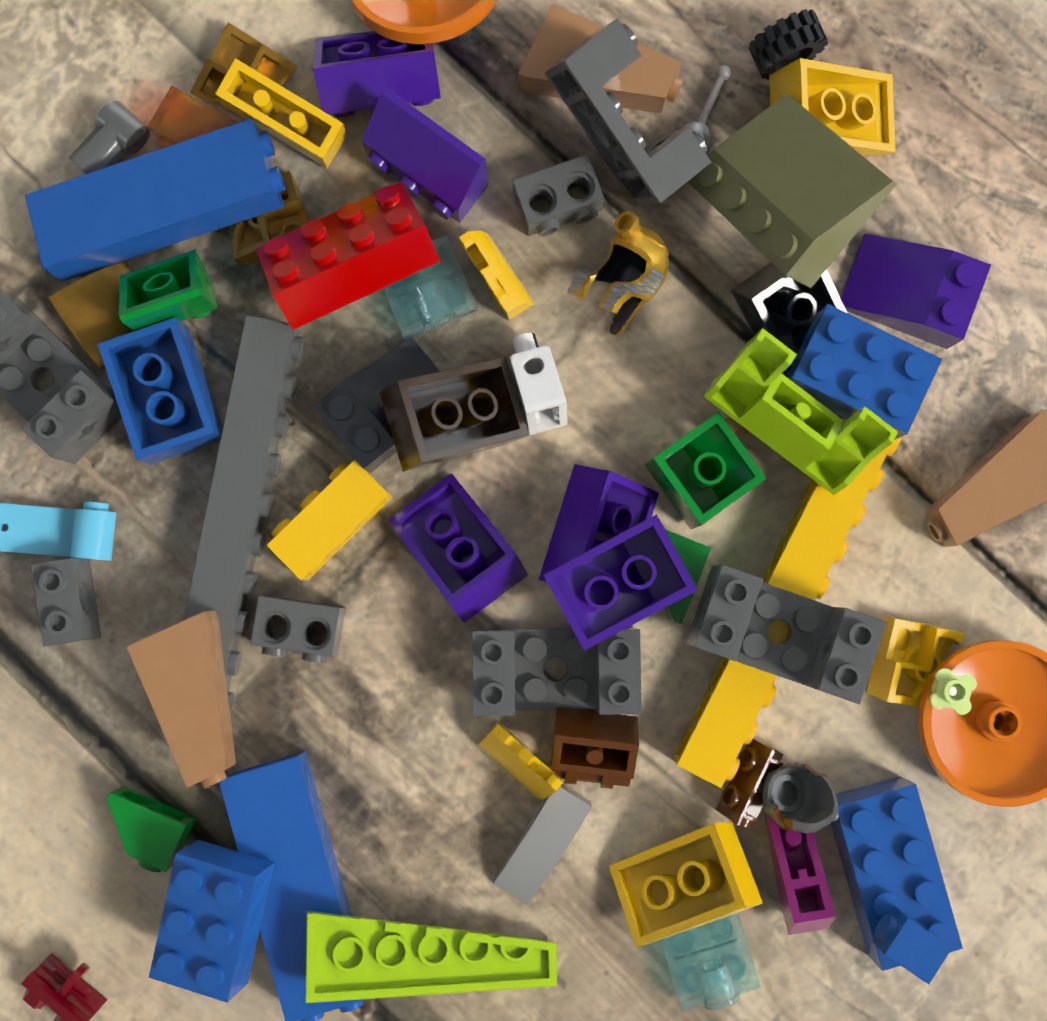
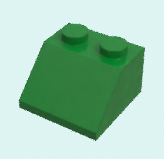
[119,249,217,331]
[644,412,767,529]

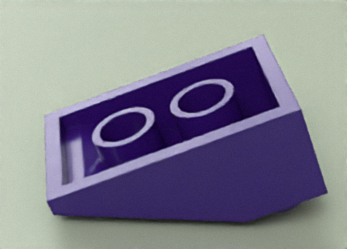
[840,233,991,349]
[388,473,528,623]
[544,514,698,651]

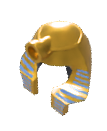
[567,211,669,336]

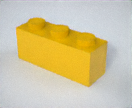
[215,58,347,169]
[267,460,393,580]

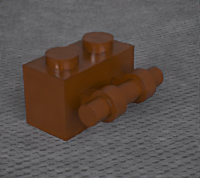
[549,707,639,789]

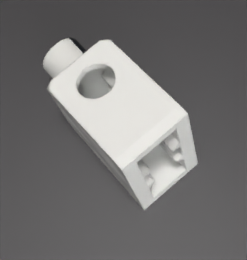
[510,333,567,435]

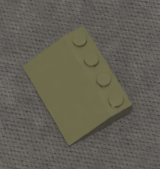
[689,94,897,288]

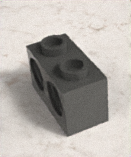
[513,154,604,237]
[251,595,346,663]

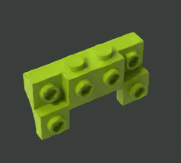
[703,328,898,495]

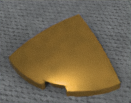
[190,22,298,104]
[232,170,310,264]
[48,261,132,370]

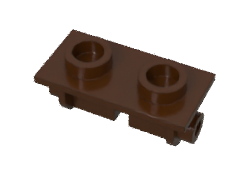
[716,739,784,828]

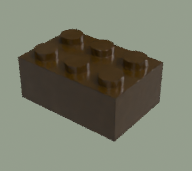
[379,357,530,472]

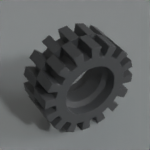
[748,9,828,80]

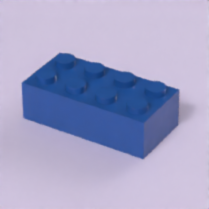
[831,776,963,971]

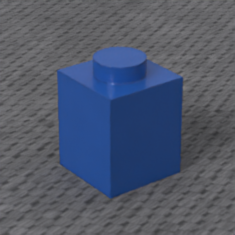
[872,906,952,985]

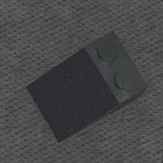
[731,262,847,376]
[313,338,440,473]

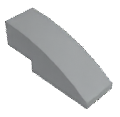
[493,784,592,905]

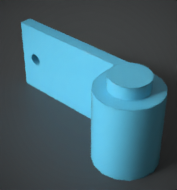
[0,502,117,561]

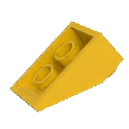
[769,58,896,155]
[609,822,763,948]

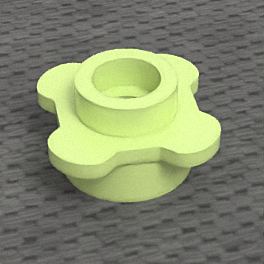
[930,668,977,715]

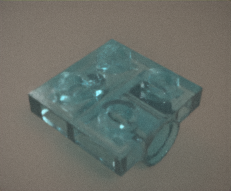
[383,235,478,340]
[660,913,761,1012]

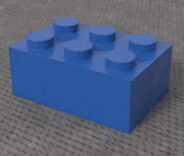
[786,304,942,439]
[98,317,223,465]
[149,840,275,1003]

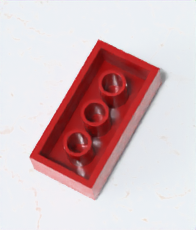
[256,181,440,330]

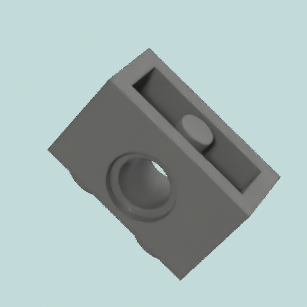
[31,558,101,647]

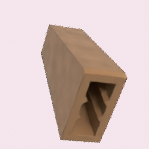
[518,3,684,113]
[925,409,1047,547]
[126,610,236,789]

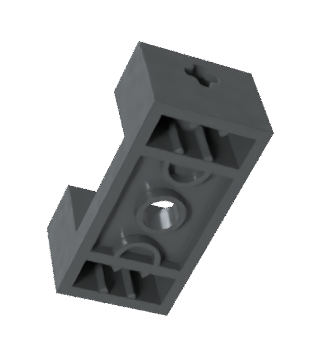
[544,18,711,206]
[0,288,122,464]
[685,565,887,705]
[472,627,642,716]

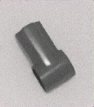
[68,100,151,174]

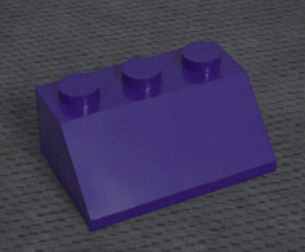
[313,31,441,117]
[362,87,488,223]
[538,464,659,582]

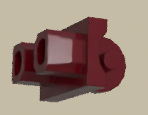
[22,953,108,1021]

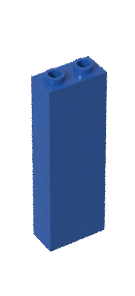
[25,118,286,282]
[219,751,367,1021]

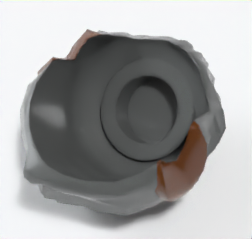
[761,762,839,833]

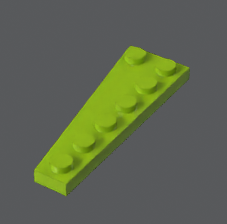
[305,911,557,1003]

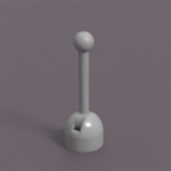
[682,65,731,153]

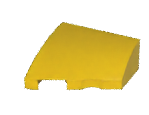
[459,231,535,321]
[866,616,965,707]
[477,721,563,800]

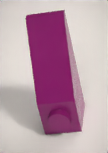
[763,805,836,935]

